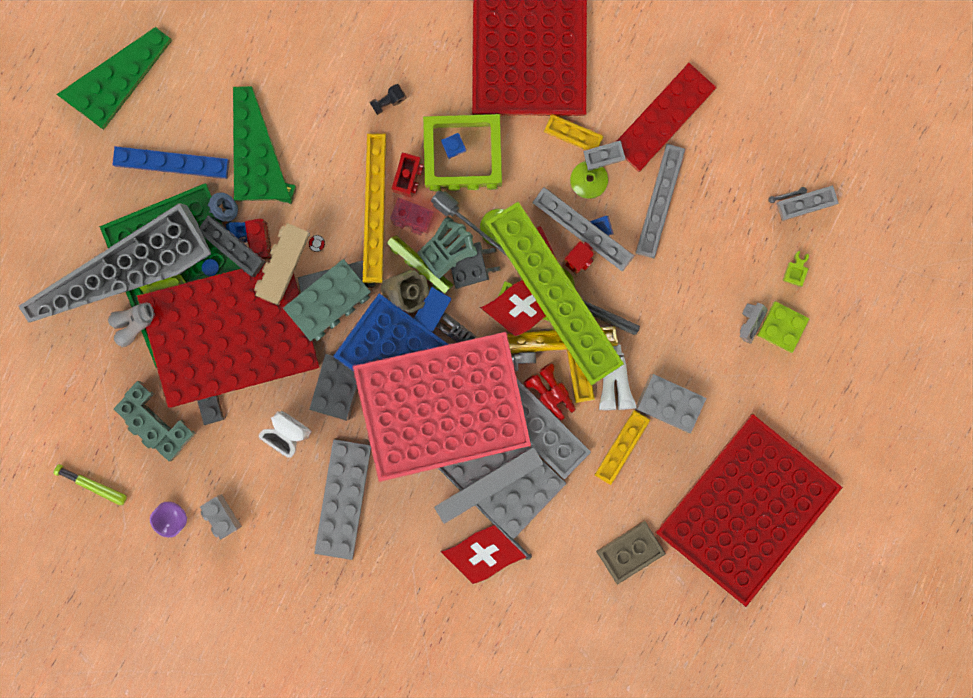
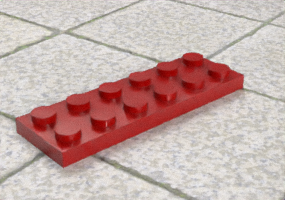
[616,63,717,172]

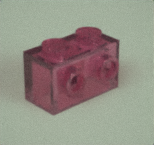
[390,197,435,236]

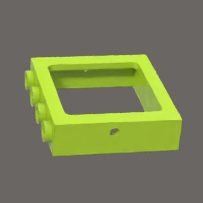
[423,114,502,191]

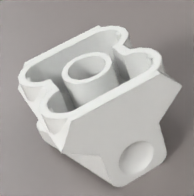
[259,411,312,458]

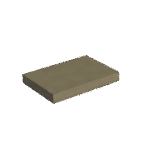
[596,521,666,585]

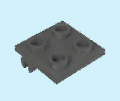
[451,242,501,289]

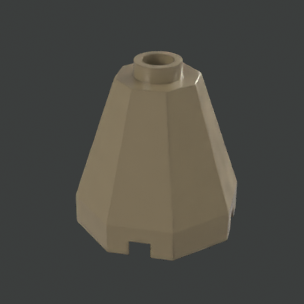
[381,270,429,313]

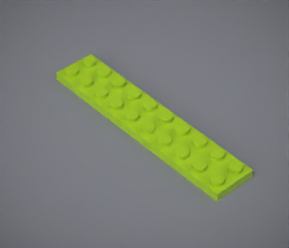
[486,202,624,385]

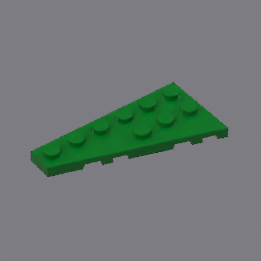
[56,27,172,130]

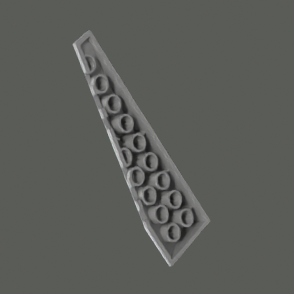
[19,204,211,323]

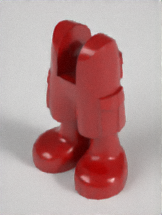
[523,362,576,421]

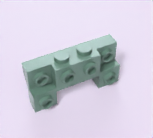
[114,381,196,461]

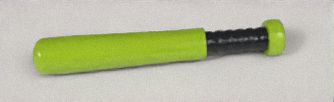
[54,464,127,505]

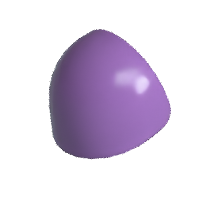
[150,502,187,538]

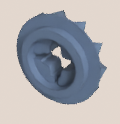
[208,193,238,222]

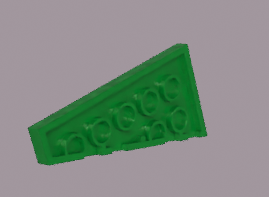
[233,86,291,201]

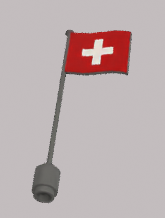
[431,190,546,336]
[438,467,532,584]

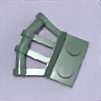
[417,217,477,279]

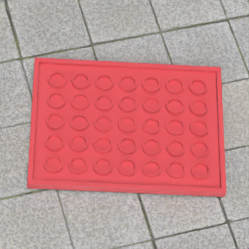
[353,332,531,482]

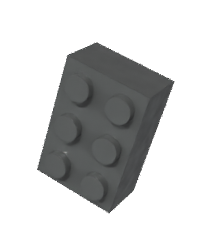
[309,354,358,421]

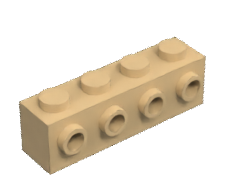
[254,223,310,305]

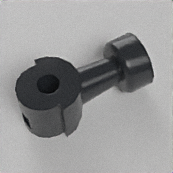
[369,84,407,115]

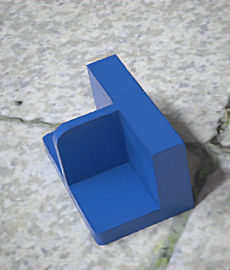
[414,287,451,331]

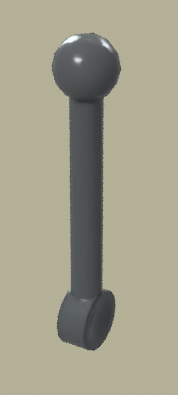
[768,187,807,203]

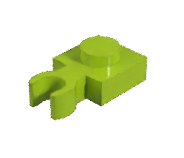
[782,251,809,287]

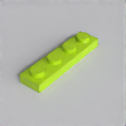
[387,235,453,294]

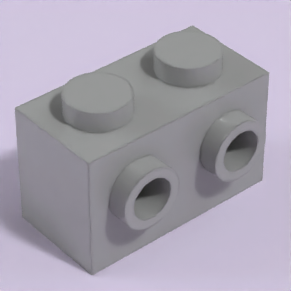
[200,494,242,540]

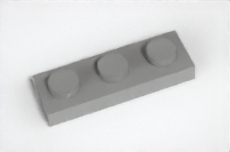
[777,185,839,221]

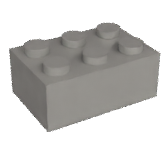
[635,374,706,433]

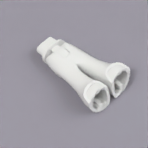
[599,345,636,410]

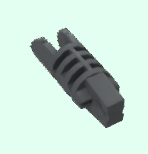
[436,313,476,343]

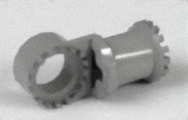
[511,352,536,371]

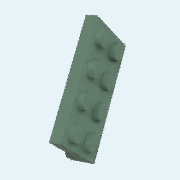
[283,259,371,341]

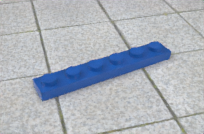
[112,146,229,179]

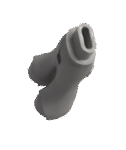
[108,303,154,348]

